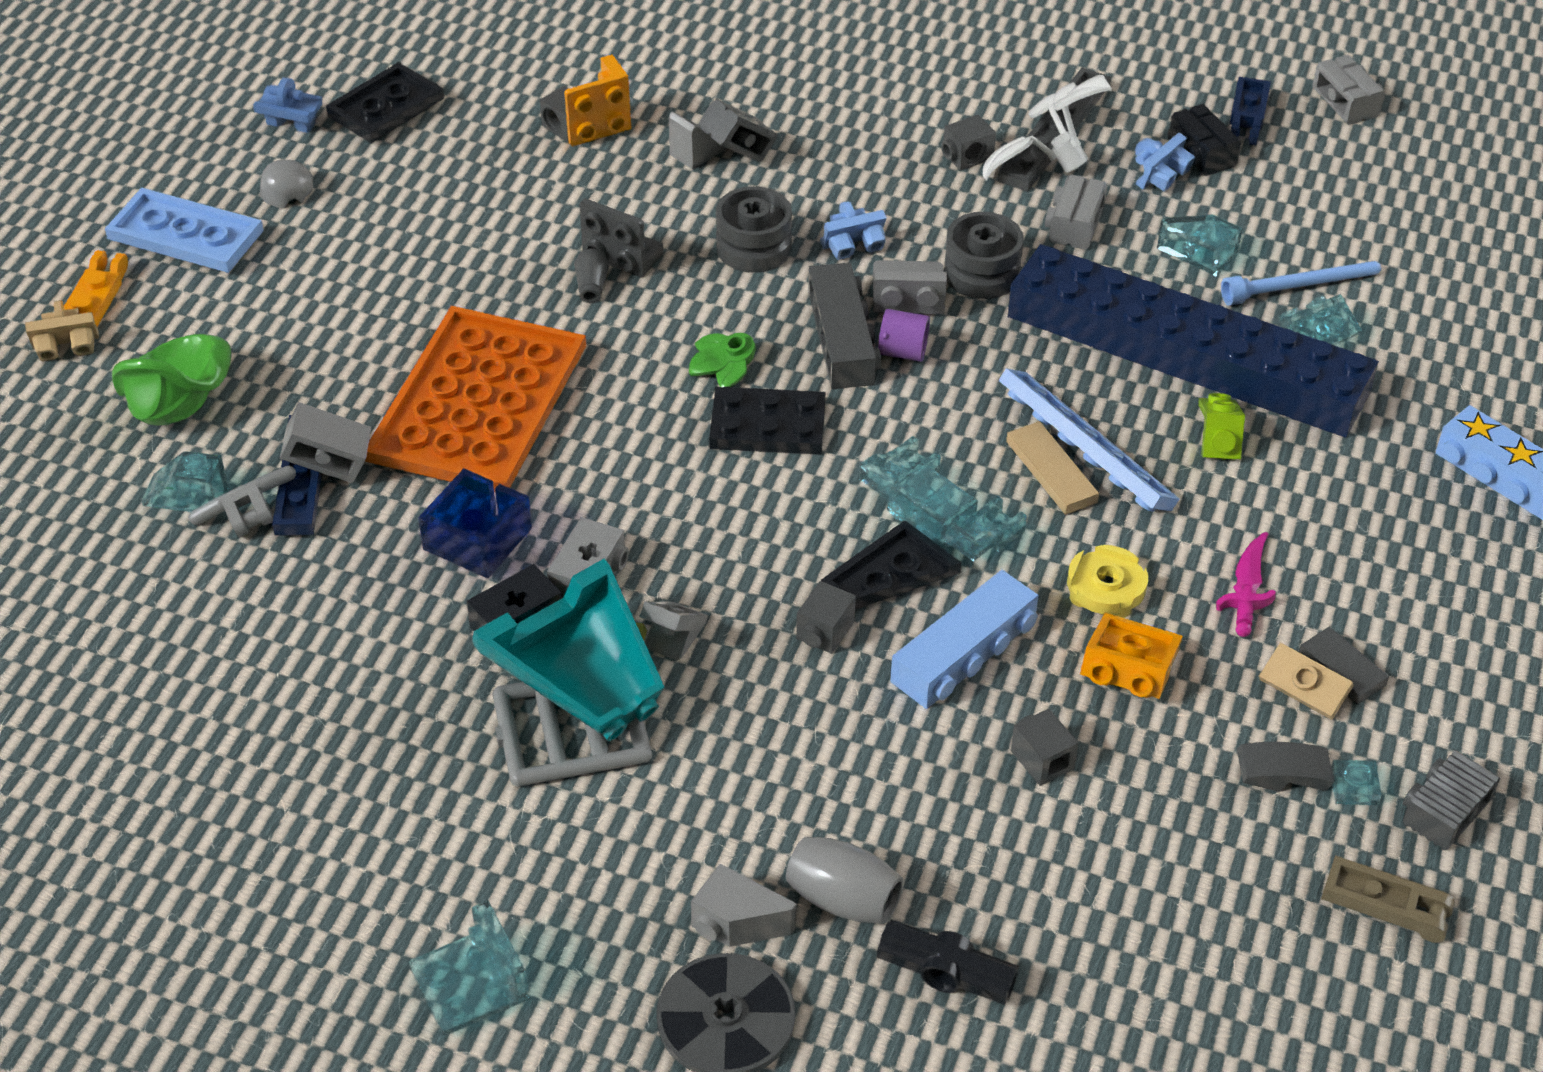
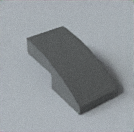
[1237,742,1335,792]

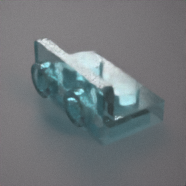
[1277,294,1362,345]

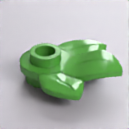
[688,333,756,387]

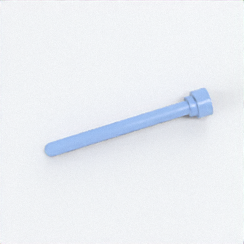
[1221,261,1381,306]

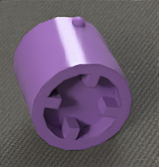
[878,309,930,362]

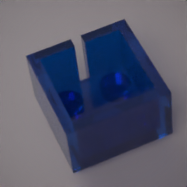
[418,468,532,579]

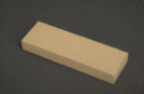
[1006,421,1099,515]

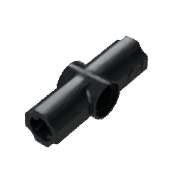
[877,919,1019,1005]

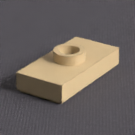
[1259,642,1354,720]

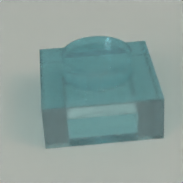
[1331,760,1382,805]

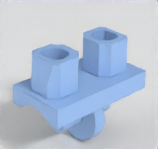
[1135,133,1195,192]
[820,201,886,260]

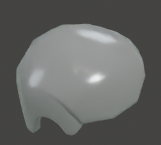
[260,160,313,208]

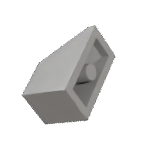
[691,864,796,947]

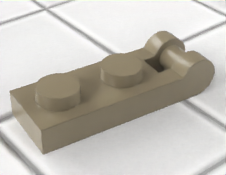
[1321,855,1455,943]

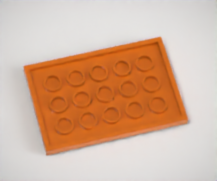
[365,306,586,495]

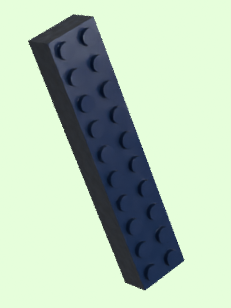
[1007,244,1379,438]

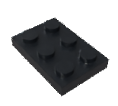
[326,62,444,144]
[709,386,826,455]

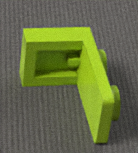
[1198,393,1245,459]

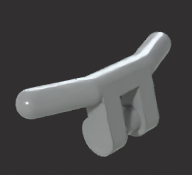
[189,466,296,538]

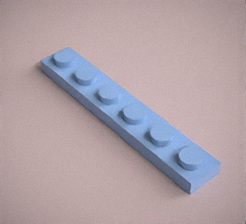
[999,368,1180,512]

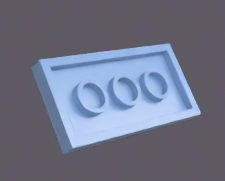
[105,188,264,273]

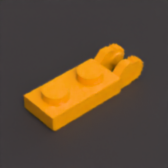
[64,250,129,327]

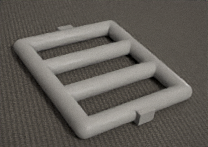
[492,682,652,787]

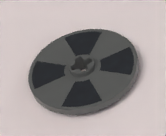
[657,953,795,1072]

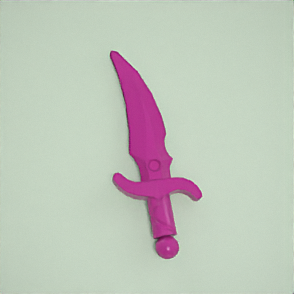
[1216,532,1276,637]

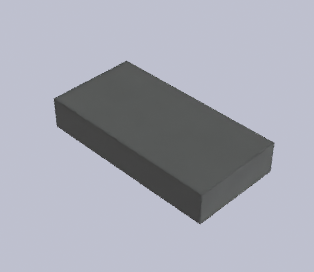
[1299,626,1389,704]

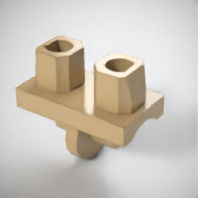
[25,300,99,362]

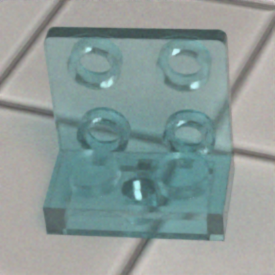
[409,900,529,1036]

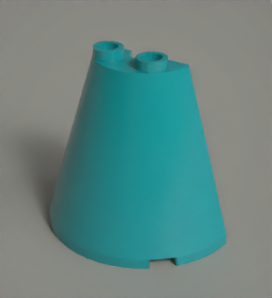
[472,559,665,741]

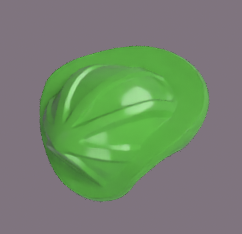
[112,334,232,426]

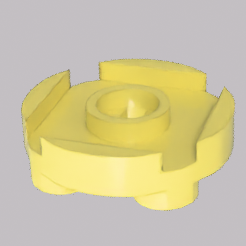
[1067,545,1148,618]

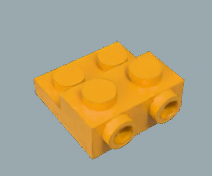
[1080,613,1183,699]

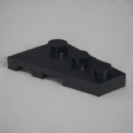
[821,520,962,610]

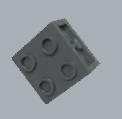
[579,198,664,278]

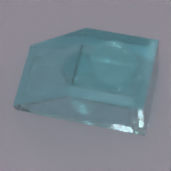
[1157,214,1243,276]
[142,451,229,512]

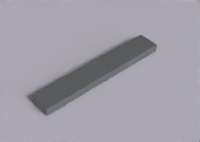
[997,67,1111,192]

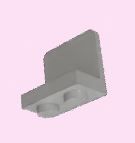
[873,260,947,314]

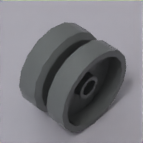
[716,186,792,273]
[944,211,1023,299]

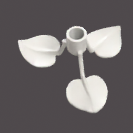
[983,75,1112,181]

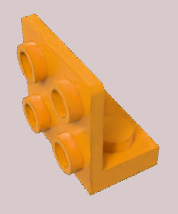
[564,54,631,146]

